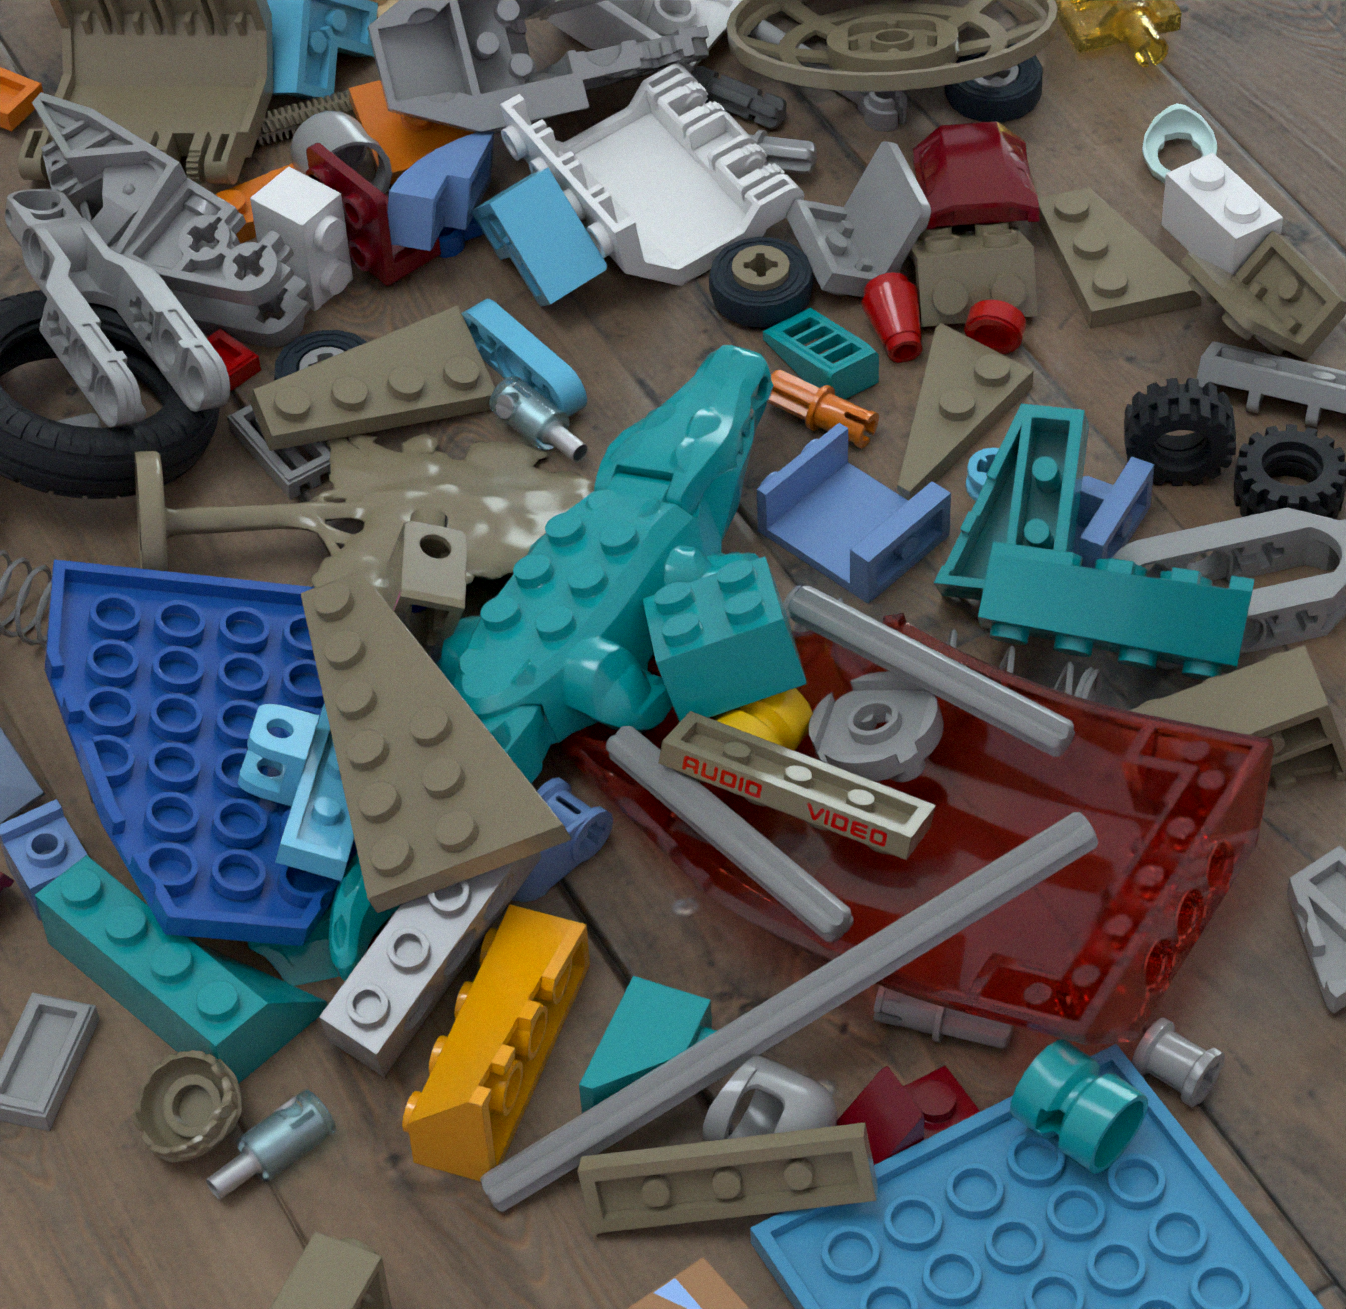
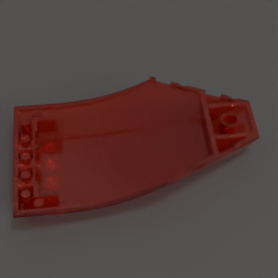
[558,613,1274,1045]

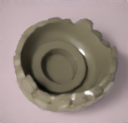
[131,1050,242,1163]

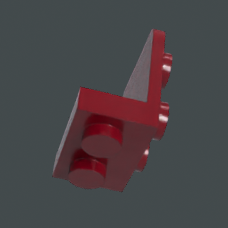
[306,142,441,286]

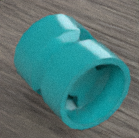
[1010,1039,1148,1174]

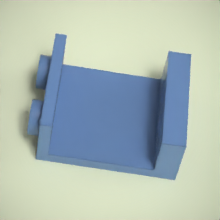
[756,423,951,604]

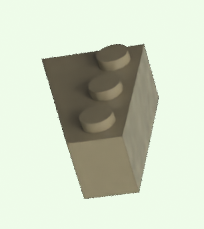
[1118,645,1346,811]

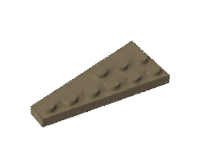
[300,570,572,913]

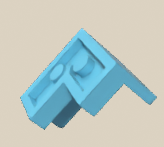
[267,0,378,100]
[471,167,607,307]

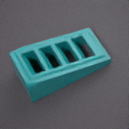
[763,308,879,399]

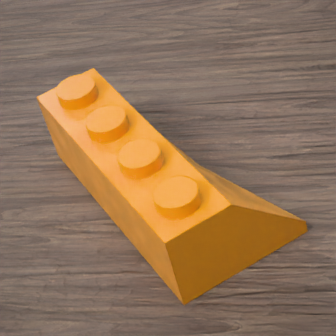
[402,904,590,1182]

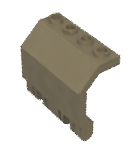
[18,0,273,184]

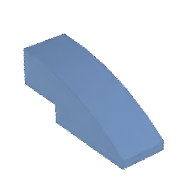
[387,131,494,251]

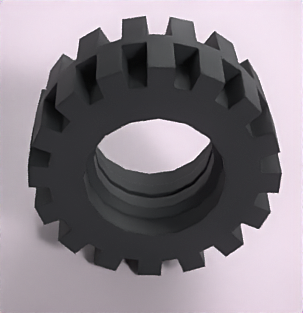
[1124,378,1236,486]
[1233,424,1346,519]

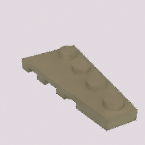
[251,305,498,451]

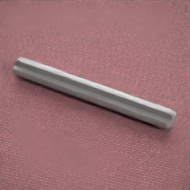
[788,586,1075,757]
[606,726,854,942]

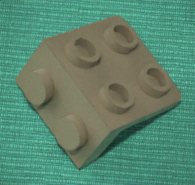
[908,222,1038,327]
[1180,230,1346,360]

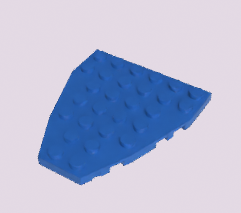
[44,559,427,946]

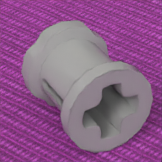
[1131,1017,1225,1108]

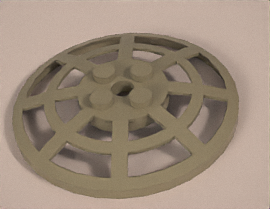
[727,0,1058,92]

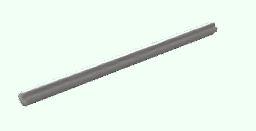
[480,812,1098,1211]

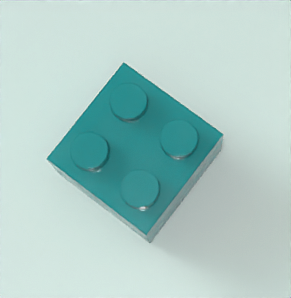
[642,556,807,722]

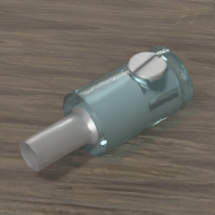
[489,376,588,462]
[206,1089,336,1200]

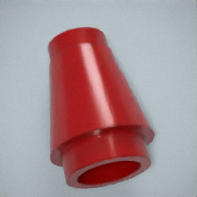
[861,272,923,363]

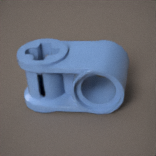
[512,777,613,902]

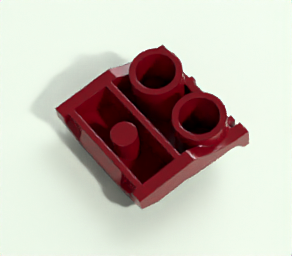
[913,122,1040,229]

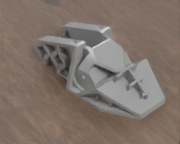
[367,0,709,134]
[32,92,310,347]

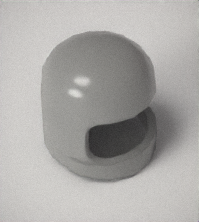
[290,111,392,194]
[703,1054,837,1142]

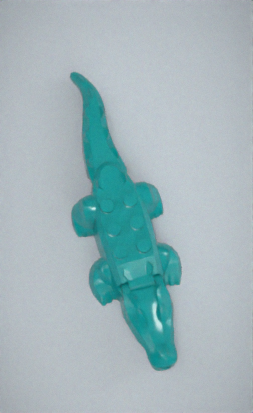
[329,345,774,981]

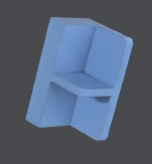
[1073,457,1154,568]

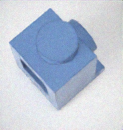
[0,799,88,921]

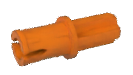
[768,370,879,449]

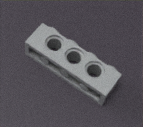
[319,852,541,1077]

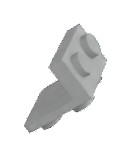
[786,141,931,297]

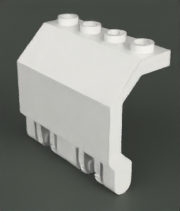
[500,64,804,286]

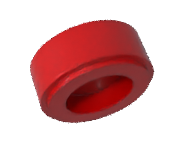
[964,299,1026,354]

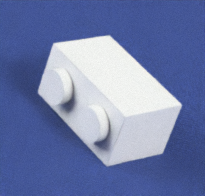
[1161,152,1283,275]
[250,167,353,311]

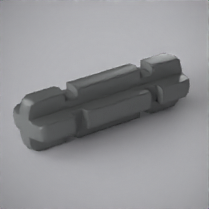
[692,66,787,129]

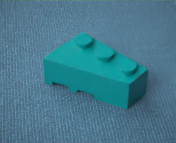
[934,403,1089,600]

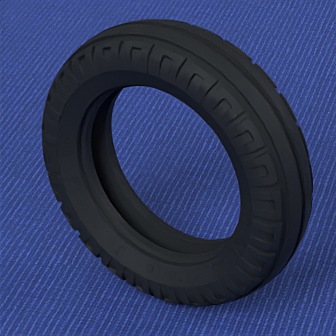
[0,290,220,499]

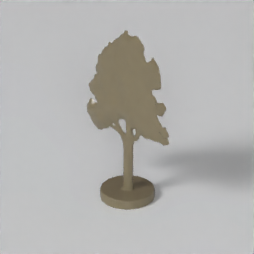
[135,433,595,596]

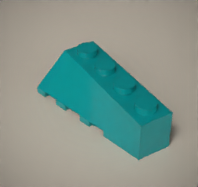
[978,541,1255,680]
[35,855,328,1084]

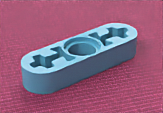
[461,299,587,421]

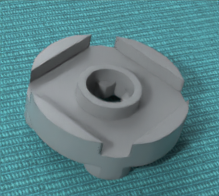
[808,671,944,782]

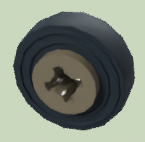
[709,237,813,328]

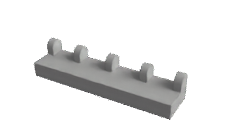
[1197,341,1346,427]

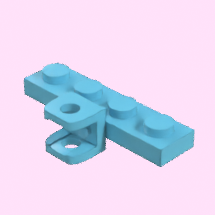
[237,703,354,881]

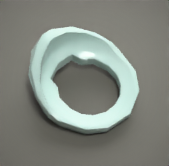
[1142,103,1217,184]

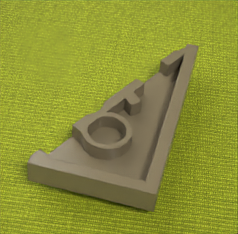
[897,323,1034,501]

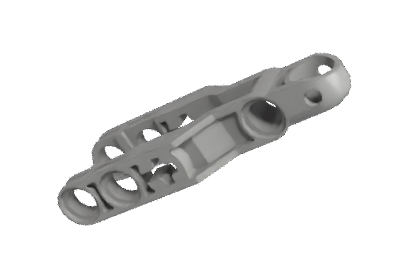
[4,189,230,427]
[1112,508,1346,669]

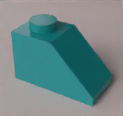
[579,976,717,1113]

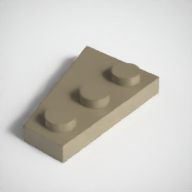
[1038,187,1202,329]

